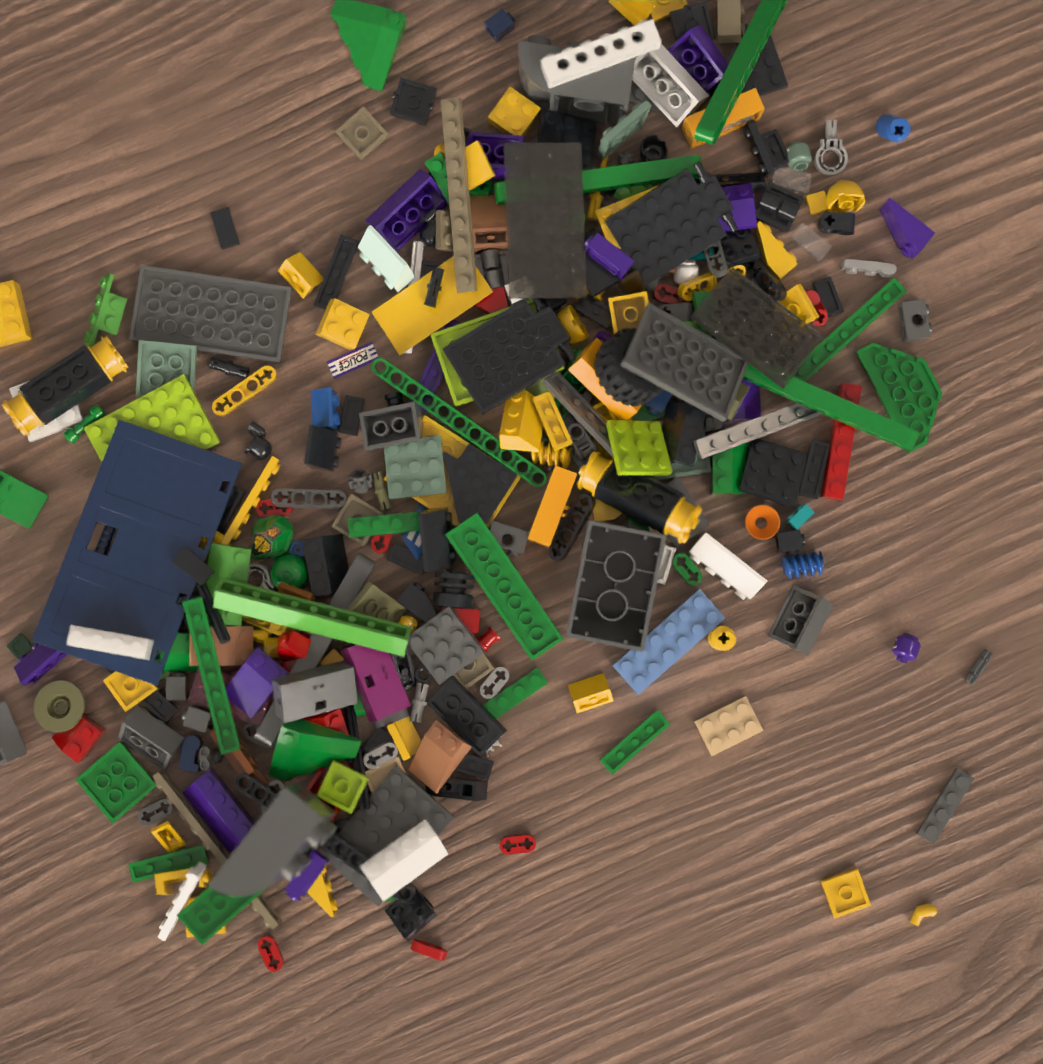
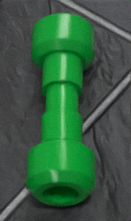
[63,404,106,443]

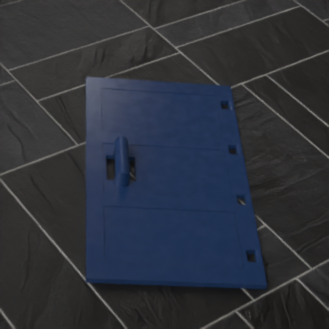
[32,420,242,686]

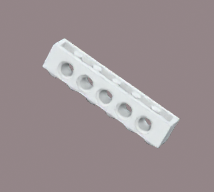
[541,20,661,88]

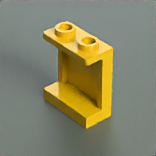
[155,868,214,896]

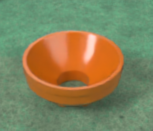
[745,505,780,540]

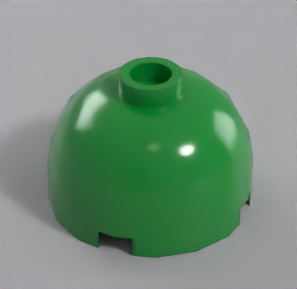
[270,553,309,589]

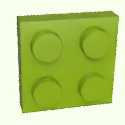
[317,760,369,813]

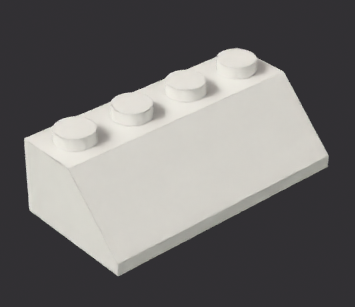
[632,44,709,127]
[688,533,767,600]
[360,819,448,901]

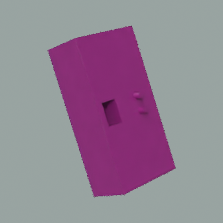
[340,644,411,722]

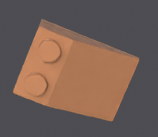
[189,626,253,666]
[408,720,472,793]

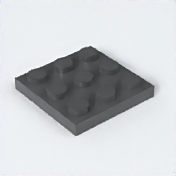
[408,606,485,685]

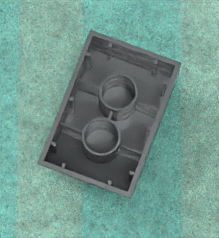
[566,520,666,652]
[208,783,337,896]

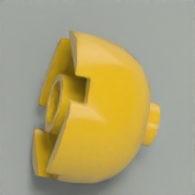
[826,180,865,213]
[557,305,589,344]

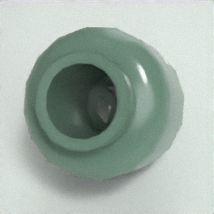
[786,141,812,171]

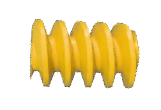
[531,441,572,469]
[708,626,736,651]

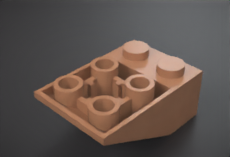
[470,195,511,253]

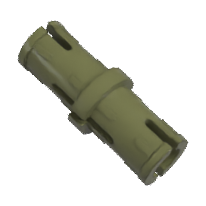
[372,471,392,511]

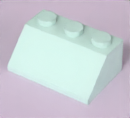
[358,225,415,292]

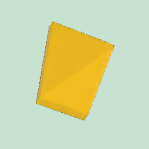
[151,821,186,853]

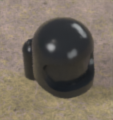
[419,207,438,247]
[244,421,272,460]

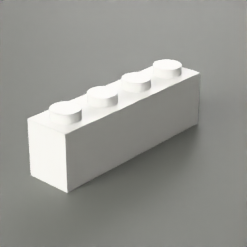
[66,625,153,660]

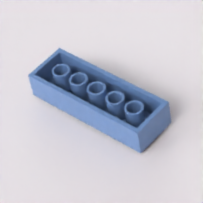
[612,589,725,695]

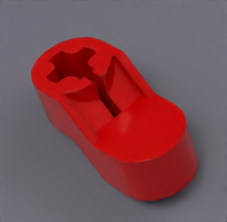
[805,289,828,326]

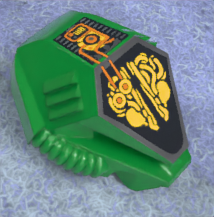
[250,515,294,560]

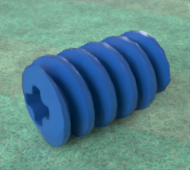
[876,114,910,143]
[782,551,824,579]

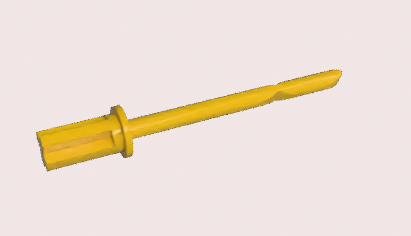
[586,156,608,221]

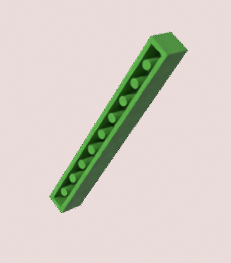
[213,578,412,657]

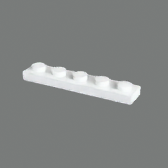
[158,862,206,941]

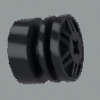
[432,570,475,609]

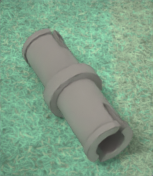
[409,683,429,723]

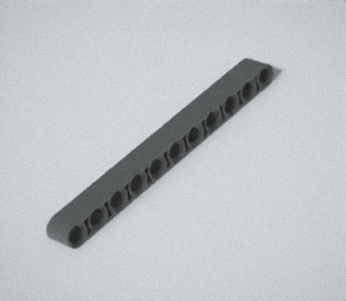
[254,553,376,747]

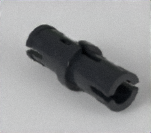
[424,267,445,308]
[209,357,250,379]

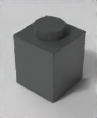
[166,673,189,700]

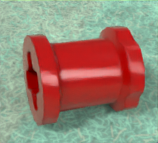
[476,627,501,652]

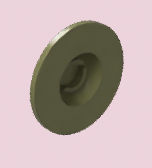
[34,680,85,733]

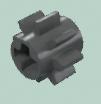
[348,469,373,493]

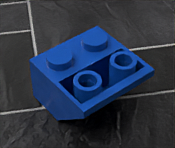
[311,387,340,430]

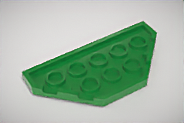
[855,343,942,453]

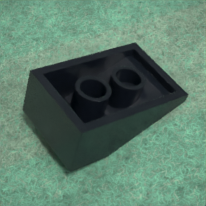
[561,228,625,297]
[304,425,342,472]

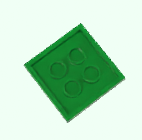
[75,741,157,824]

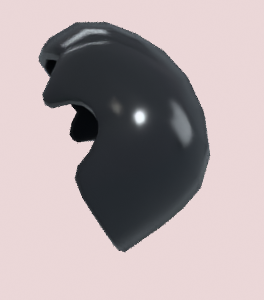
[639,134,668,162]

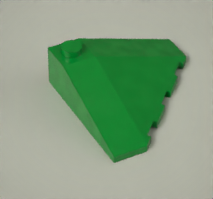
[330,0,408,92]
[268,718,362,782]

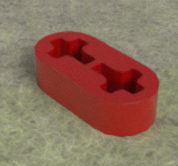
[653,284,689,304]
[256,498,293,517]
[371,533,394,554]
[499,834,536,855]
[257,935,284,972]
[410,939,448,961]

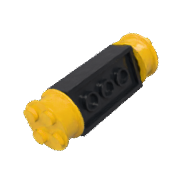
[2,336,128,436]
[577,451,703,543]

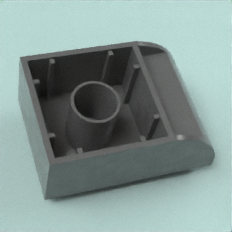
[518,35,636,126]

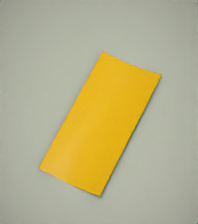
[371,256,493,356]

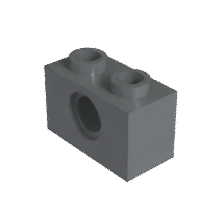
[898,299,932,343]
[490,521,530,557]
[182,704,214,732]

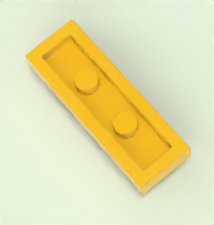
[532,391,573,452]

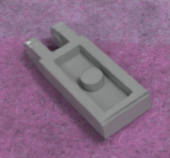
[840,259,897,278]

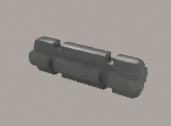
[965,650,993,685]

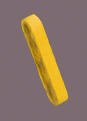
[678,264,746,301]
[212,366,277,416]

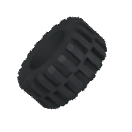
[594,328,664,406]

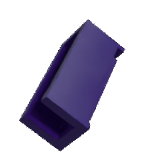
[584,233,634,281]
[285,849,330,901]

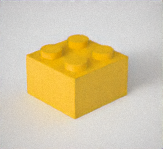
[488,87,541,137]
[608,291,649,334]
[316,298,370,350]

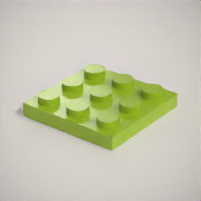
[606,420,673,476]

